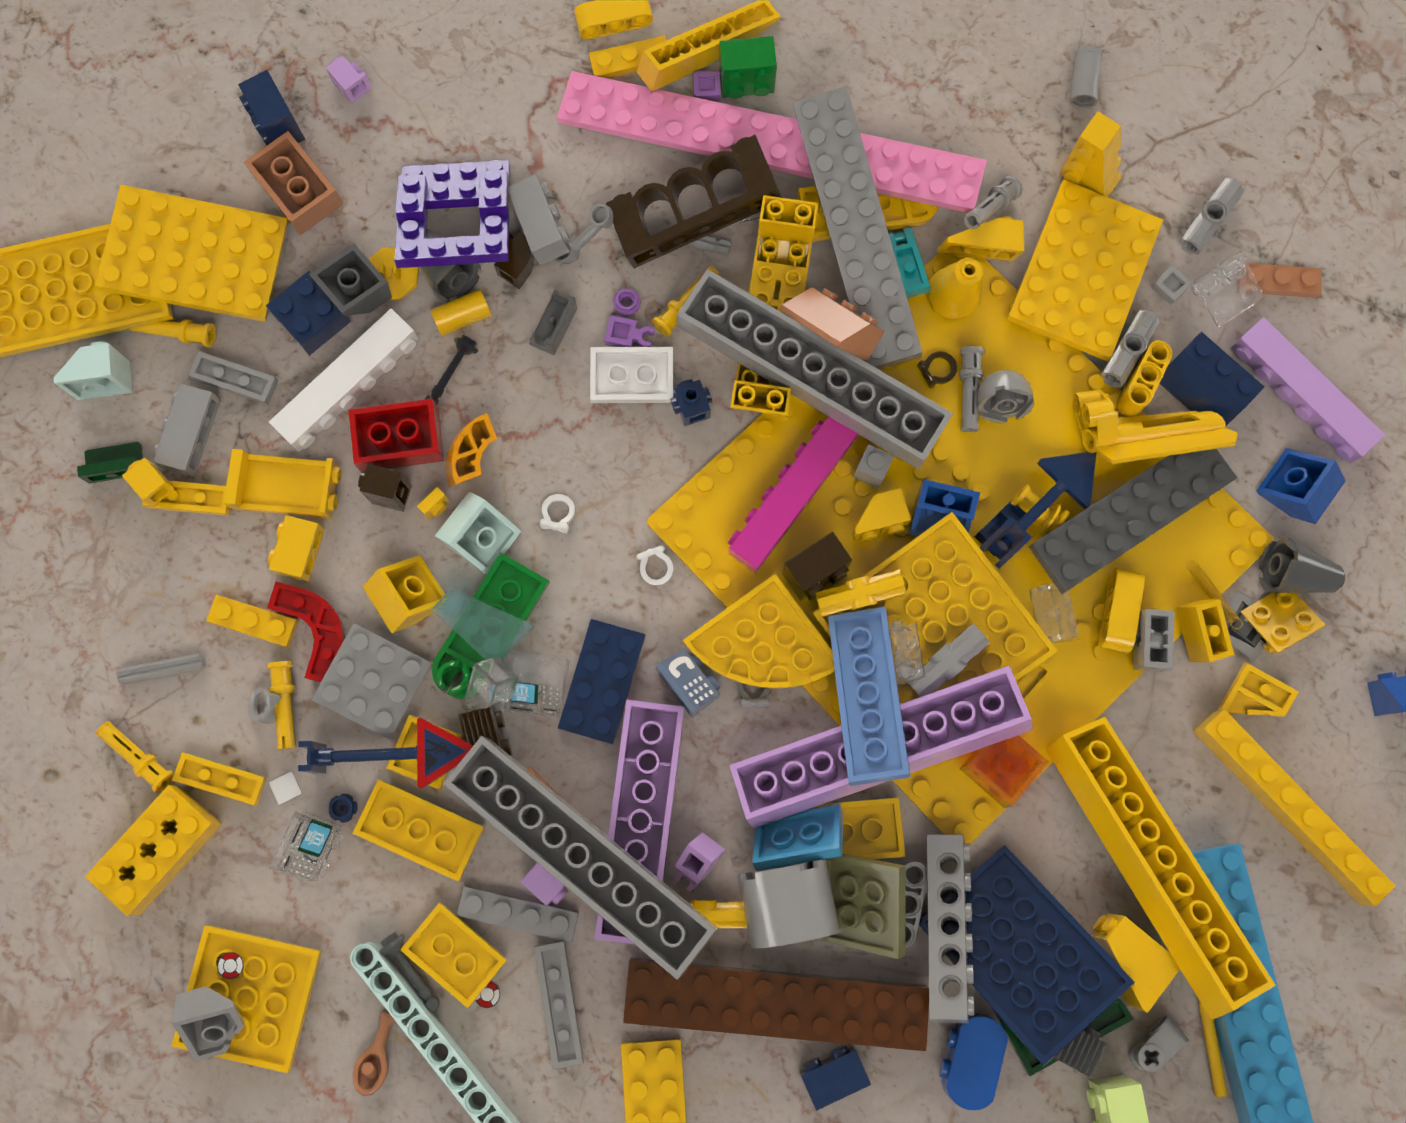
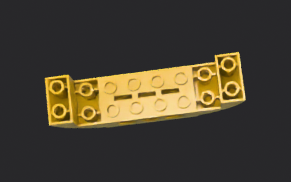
[730,195,819,416]

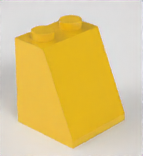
[1091,913,1180,1013]

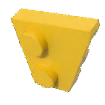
[1217,663,1299,717]

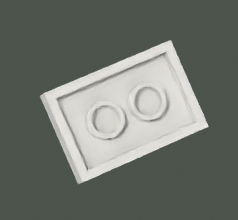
[590,347,673,403]

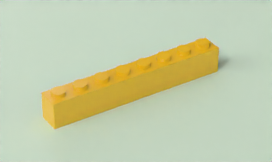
[1193,709,1396,907]

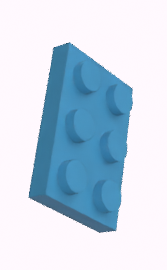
[752,804,843,871]

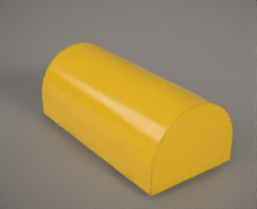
[430,289,492,337]

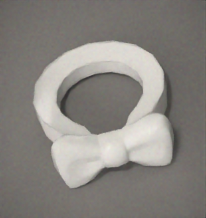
[540,494,575,534]
[636,545,673,585]

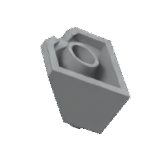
[172,986,245,1061]

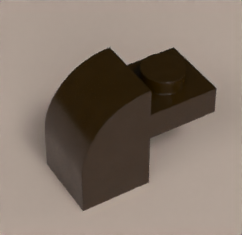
[494,231,534,289]

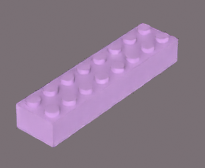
[594,700,685,944]

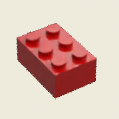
[348,398,444,472]

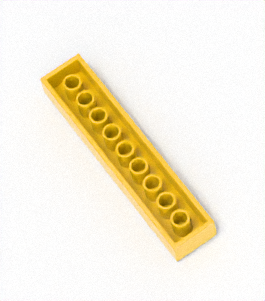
[1046,717,1276,1020]

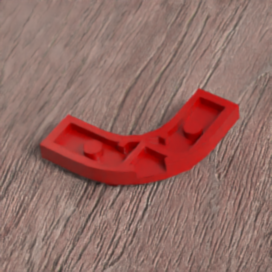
[267,581,345,683]

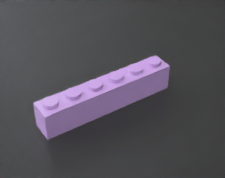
[1231,317,1385,464]

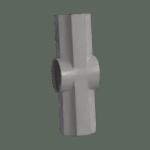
[1179,178,1245,255]
[1100,310,1160,388]
[906,624,990,697]

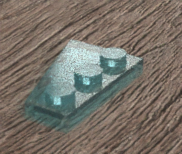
[432,588,535,668]

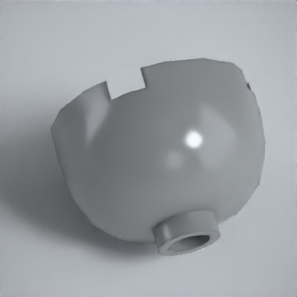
[977,370,1034,423]

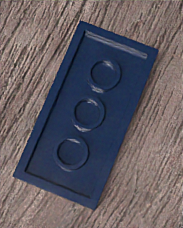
[558,619,646,745]

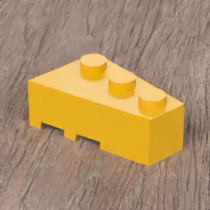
[1060,111,1121,197]

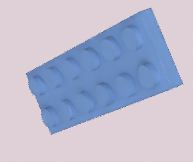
[828,607,911,786]

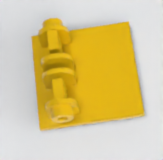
[1240,593,1326,654]

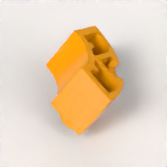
[445,413,497,487]

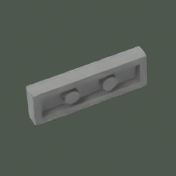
[188,351,278,405]

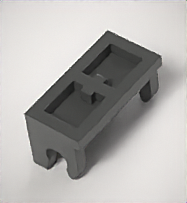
[529,290,577,355]

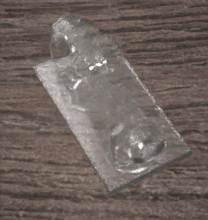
[889,621,925,685]

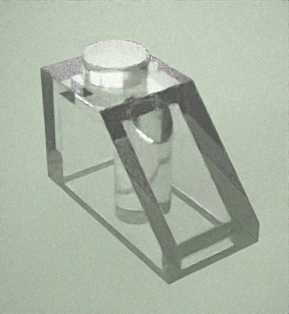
[463,656,518,711]

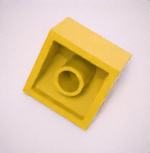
[362,555,449,634]

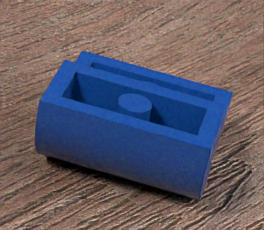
[909,479,980,536]

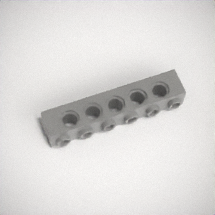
[927,835,975,1024]

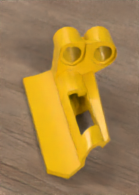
[1073,389,1238,464]

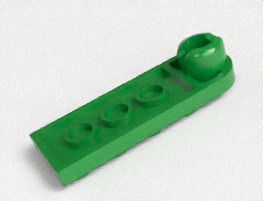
[432,553,550,700]

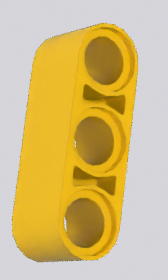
[574,0,654,39]
[1117,340,1173,417]
[1099,568,1145,653]

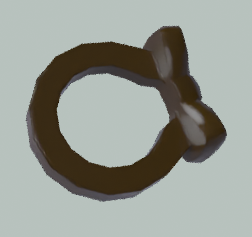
[917,351,957,388]

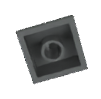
[309,243,392,316]

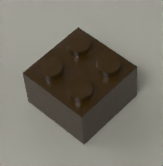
[782,532,852,601]

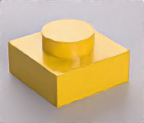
[417,487,449,520]

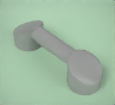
[555,204,613,264]

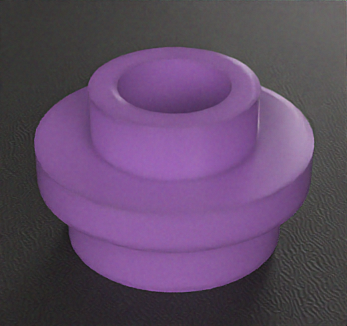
[613,289,641,316]

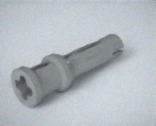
[964,176,1023,229]
[959,346,985,432]

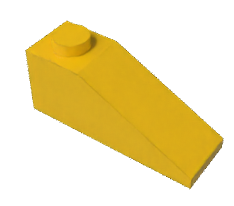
[937,216,1024,262]

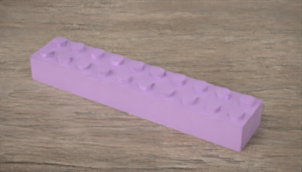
[729,666,1033,829]

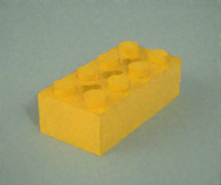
[85,785,222,917]

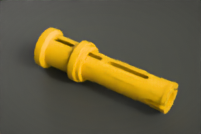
[652,266,721,337]
[130,319,216,348]
[266,661,296,750]
[96,721,174,793]

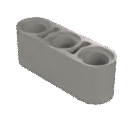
[902,861,928,948]

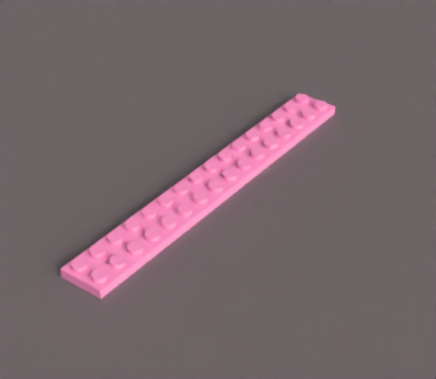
[557,71,987,213]

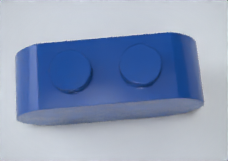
[939,1013,1008,1110]

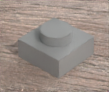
[1151,265,1193,305]

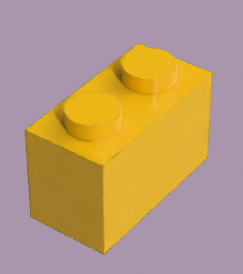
[268,515,325,582]
[1176,599,1234,663]

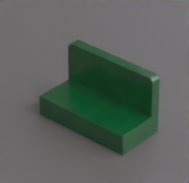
[77,442,143,484]

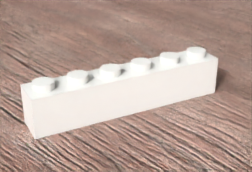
[269,309,419,452]

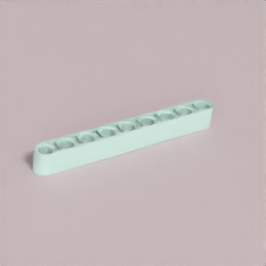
[350,942,520,1123]

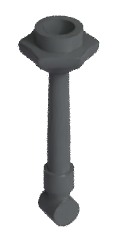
[379,932,439,1011]

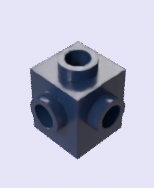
[670,379,712,427]

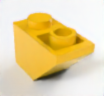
[852,488,911,542]

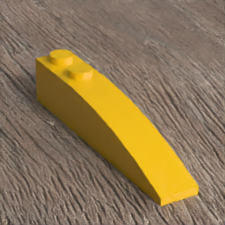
[636,0,781,92]

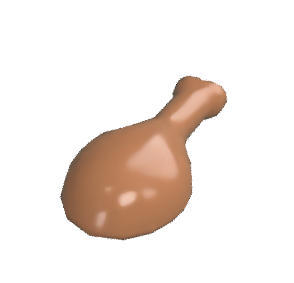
[353,1010,395,1096]

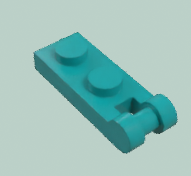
[888,226,930,298]

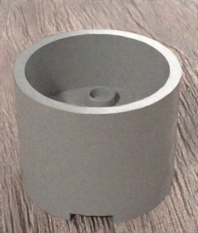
[738,859,840,949]

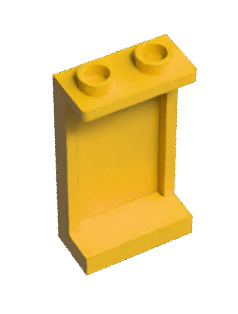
[223,449,342,519]

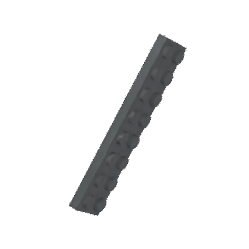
[1029,449,1238,594]

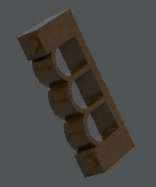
[606,134,782,269]

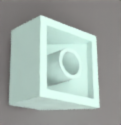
[54,341,132,400]
[435,491,522,575]

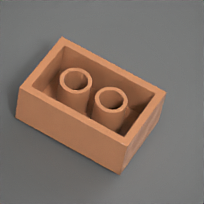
[244,131,343,235]

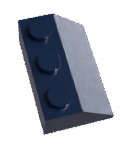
[1159,331,1264,426]

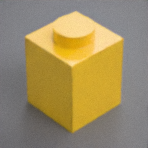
[122,457,175,507]

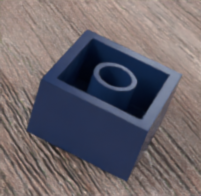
[238,70,306,146]
[266,271,351,356]

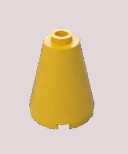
[927,258,983,320]

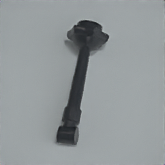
[425,335,478,405]

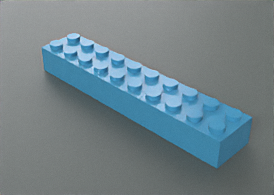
[1191,844,1313,1123]

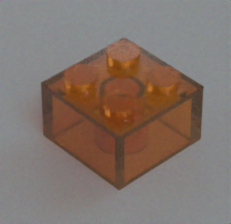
[960,735,1049,808]

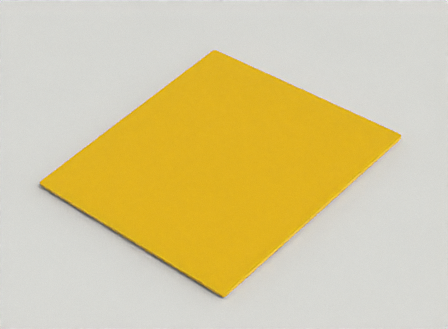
[647,253,1274,844]

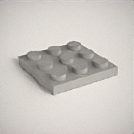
[312,623,431,739]

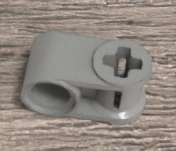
[1129,1015,1189,1072]

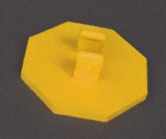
[368,247,419,300]

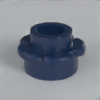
[329,793,358,823]

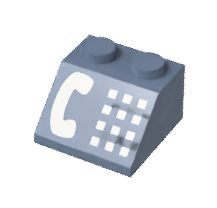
[656,649,720,718]

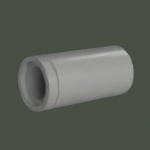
[1070,46,1102,108]

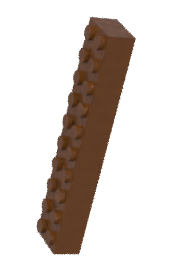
[623,958,929,1051]

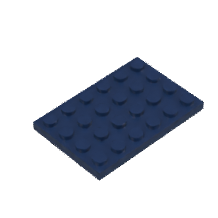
[919,845,1135,1067]

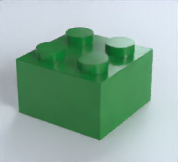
[719,36,777,99]

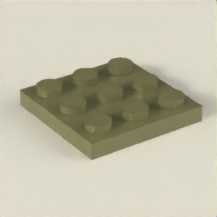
[822,854,906,959]

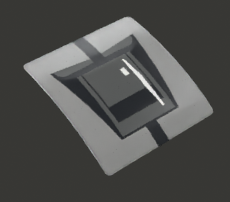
[1223,591,1266,662]

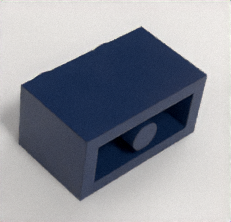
[799,1044,871,1111]

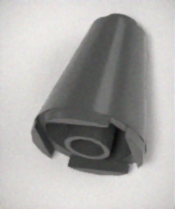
[421,229,481,303]
[1259,536,1345,593]

